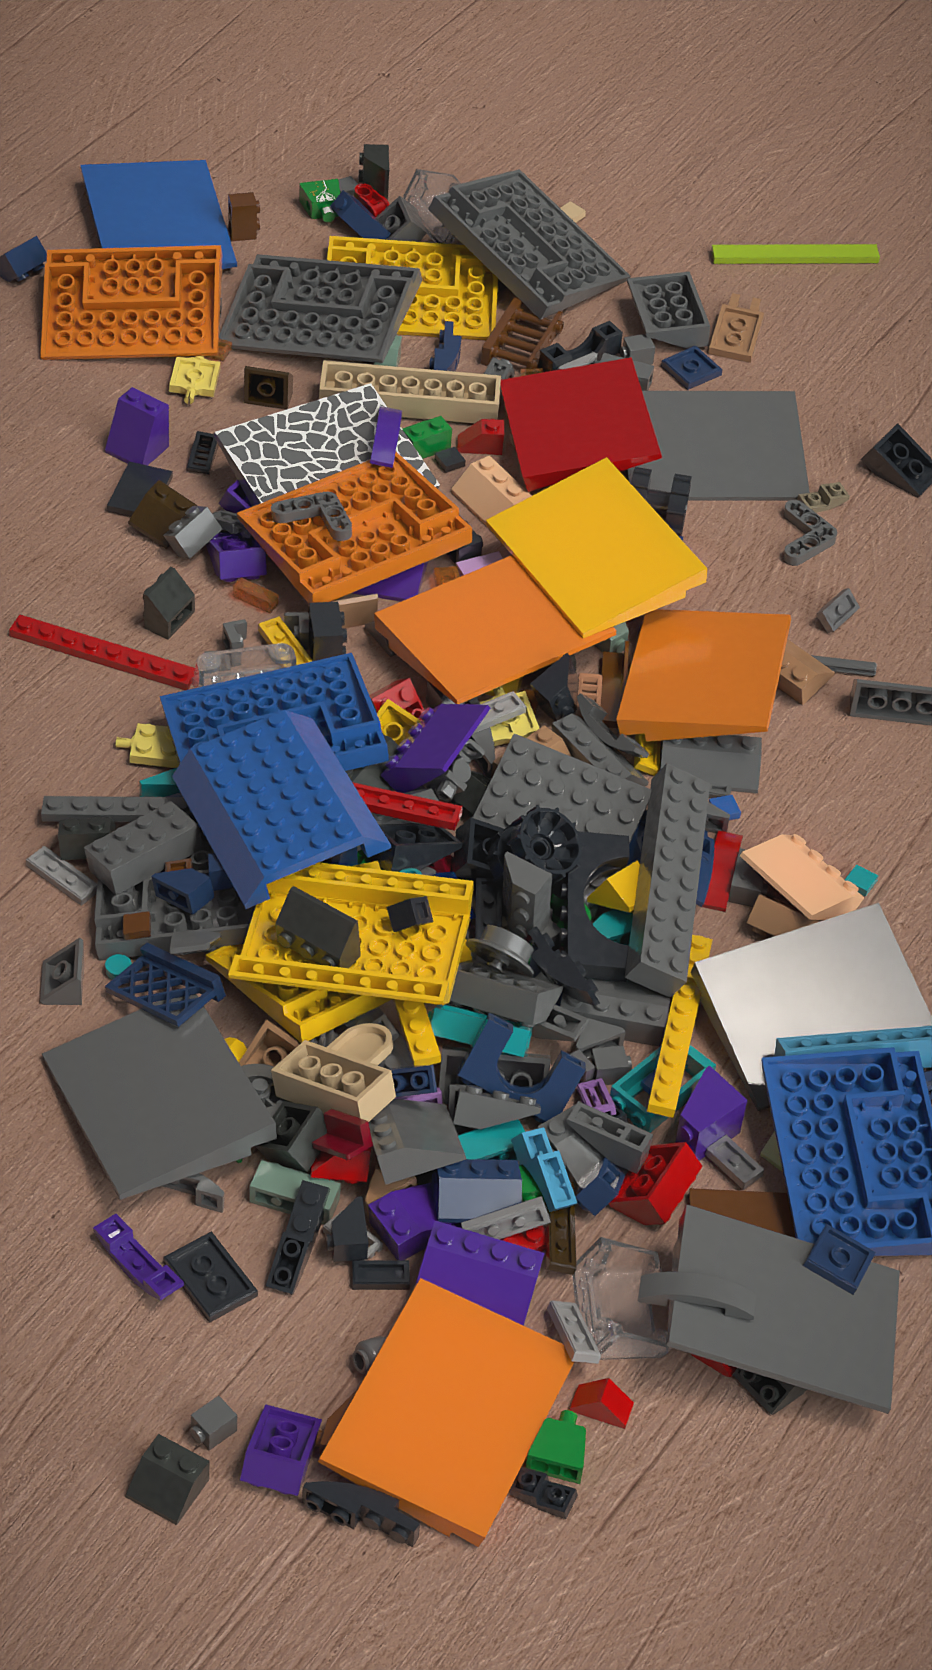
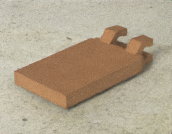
[708,293,764,363]

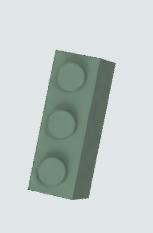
[249,1160,341,1225]

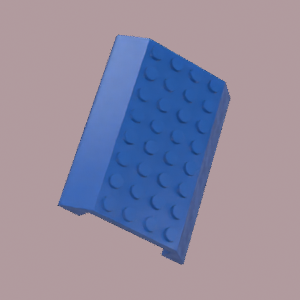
[172,710,391,909]

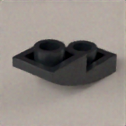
[509,1467,578,1519]

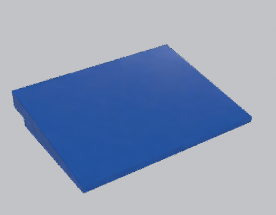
[80,160,237,269]
[160,653,389,771]
[761,1047,932,1256]

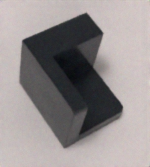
[386,896,434,932]

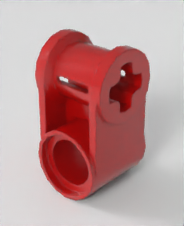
[354,184,390,218]

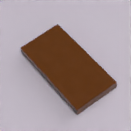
[688,1188,796,1238]

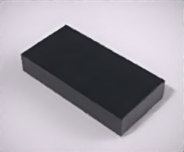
[352,1260,410,1290]

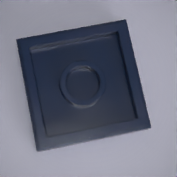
[661,346,723,390]
[803,1224,876,1295]

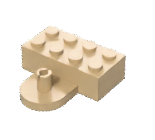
[271,1023,396,1122]

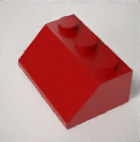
[609,1142,703,1225]

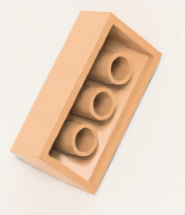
[451,455,532,531]

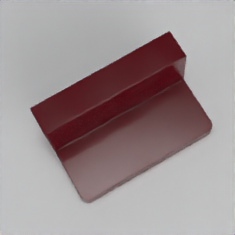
[312,1109,373,1160]

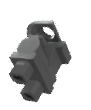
[422,739,484,801]

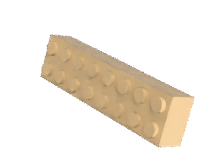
[319,360,501,423]

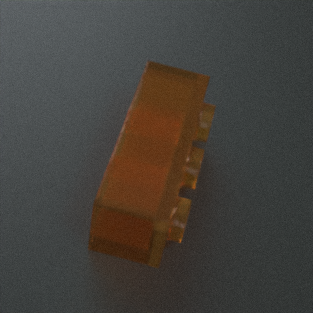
[233,577,279,614]

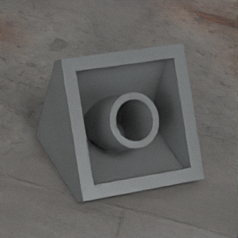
[40,938,84,1005]

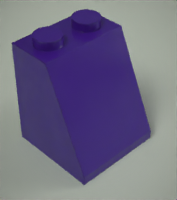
[105,387,169,465]
[675,1066,747,1161]

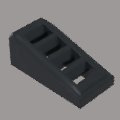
[187,431,219,475]

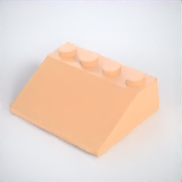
[740,834,864,920]

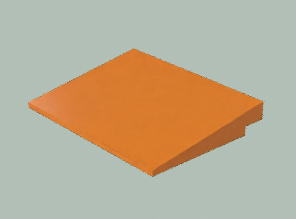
[41,245,223,360]
[237,452,472,603]
[374,555,616,704]
[616,609,791,742]
[318,1278,575,1547]

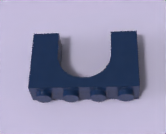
[458,1013,586,1124]

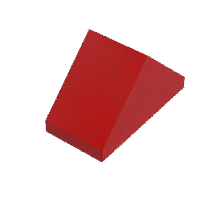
[570,1378,634,1429]

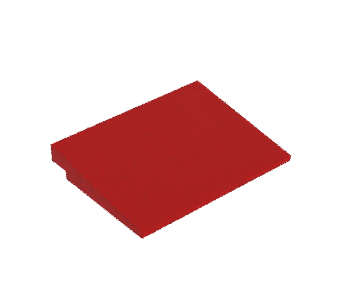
[500,357,662,492]

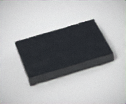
[107,461,173,517]
[163,1231,258,1323]

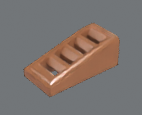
[575,673,602,719]

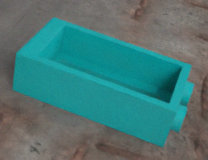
[428,1005,533,1057]
[610,1045,716,1133]

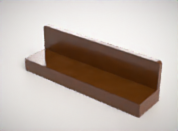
[601,641,629,728]

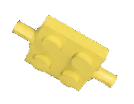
[169,356,221,404]
[480,686,540,746]
[116,723,179,768]

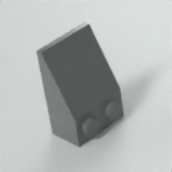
[537,1104,628,1192]

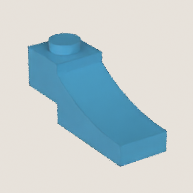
[511,1127,577,1212]

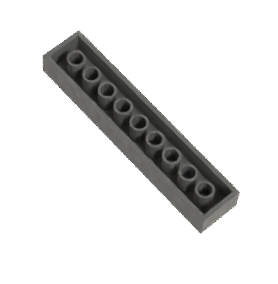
[625,763,710,998]

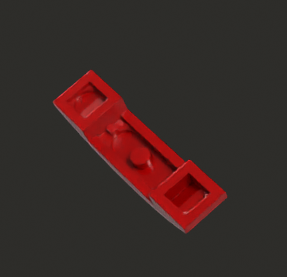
[702,830,743,912]

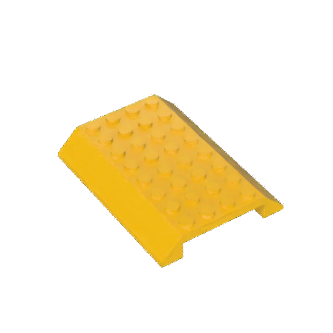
[228,862,474,1005]

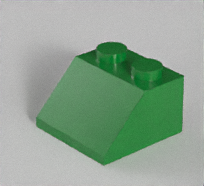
[402,416,452,459]

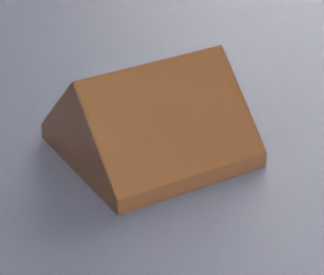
[332,594,378,628]
[239,1020,301,1067]

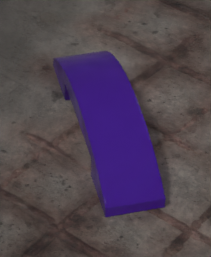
[370,406,402,468]
[93,1214,184,1300]

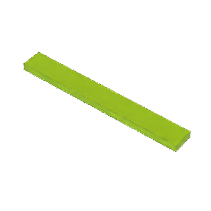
[711,244,880,264]

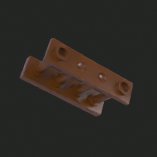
[481,297,564,375]

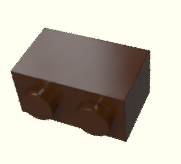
[228,192,260,241]

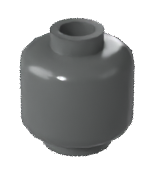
[352,1336,387,1376]

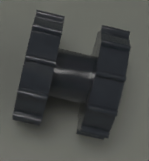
[631,467,692,536]
[485,805,585,888]

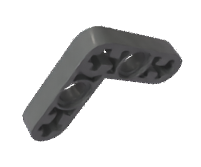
[271,491,352,541]
[783,500,838,566]

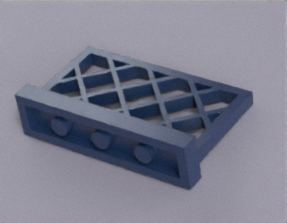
[104,943,226,1027]

